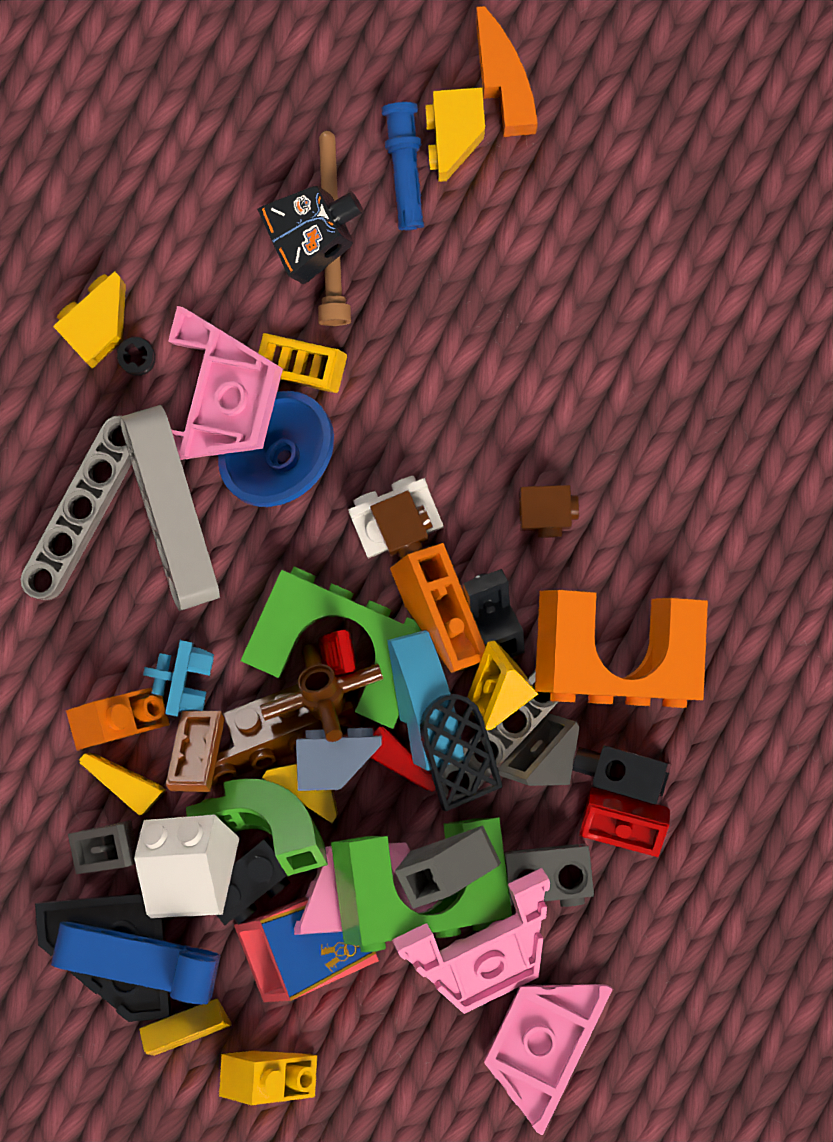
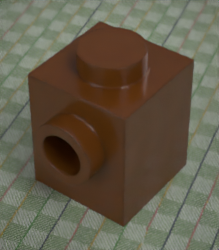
[519,485,579,538]
[370,490,433,559]

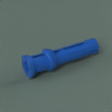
[381,102,424,230]

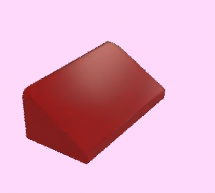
[579,788,670,857]

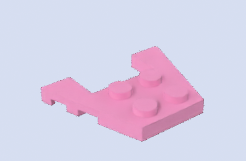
[168,306,283,460]
[392,868,550,1014]

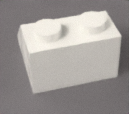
[134,815,239,918]

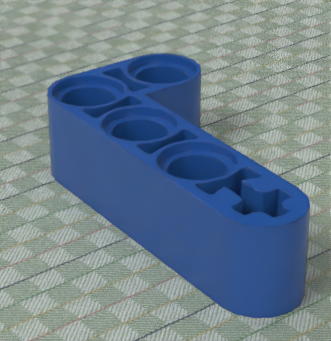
[51,922,220,1004]

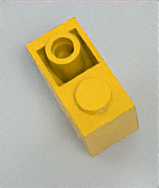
[425,88,485,182]
[53,271,126,369]
[219,1051,317,1105]

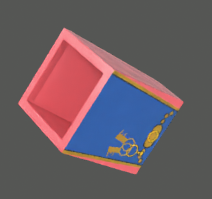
[234,896,379,1002]

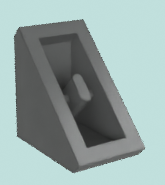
[498,713,579,786]
[68,820,137,874]

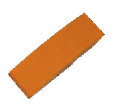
[476,6,538,137]

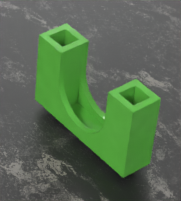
[241,567,422,729]
[331,818,512,952]

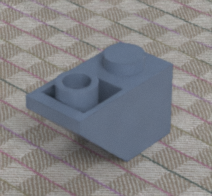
[296,728,382,791]

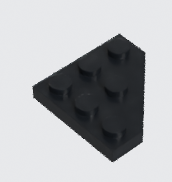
[35,893,172,1022]

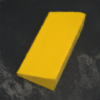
[139,998,232,1056]

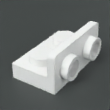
[348,476,444,559]

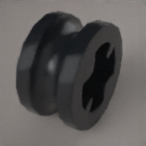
[117,337,156,376]

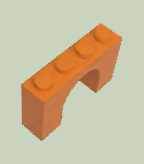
[535,590,708,708]

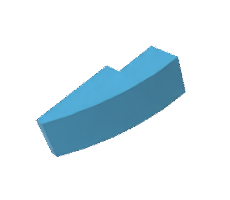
[387,630,464,771]

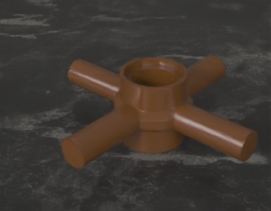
[260,644,384,742]

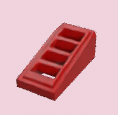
[319,630,357,676]
[370,725,436,792]

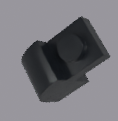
[463,569,525,658]

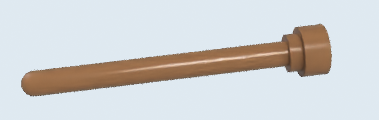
[318,131,351,326]

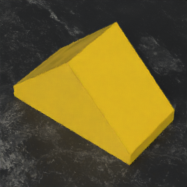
[467,641,538,731]
[262,763,338,823]

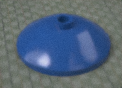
[218,391,334,507]

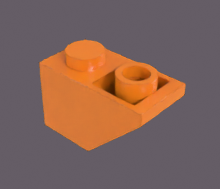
[66,687,170,751]

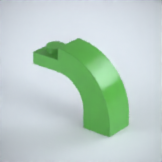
[186,779,328,876]

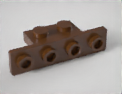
[211,684,361,786]

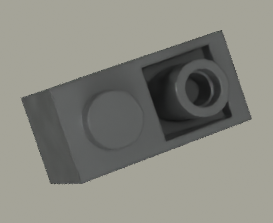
[395,825,501,909]

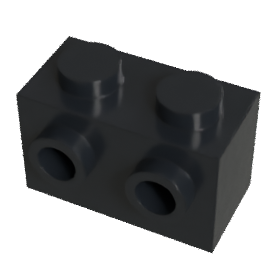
[216,836,290,926]

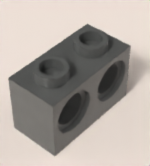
[504,843,594,907]

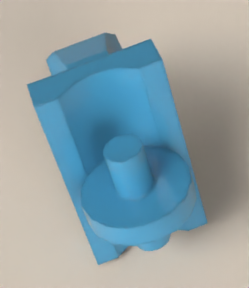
[143,640,214,716]

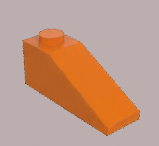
[390,543,486,673]

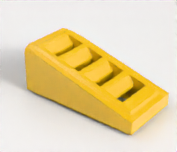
[258,333,347,393]
[79,753,167,815]

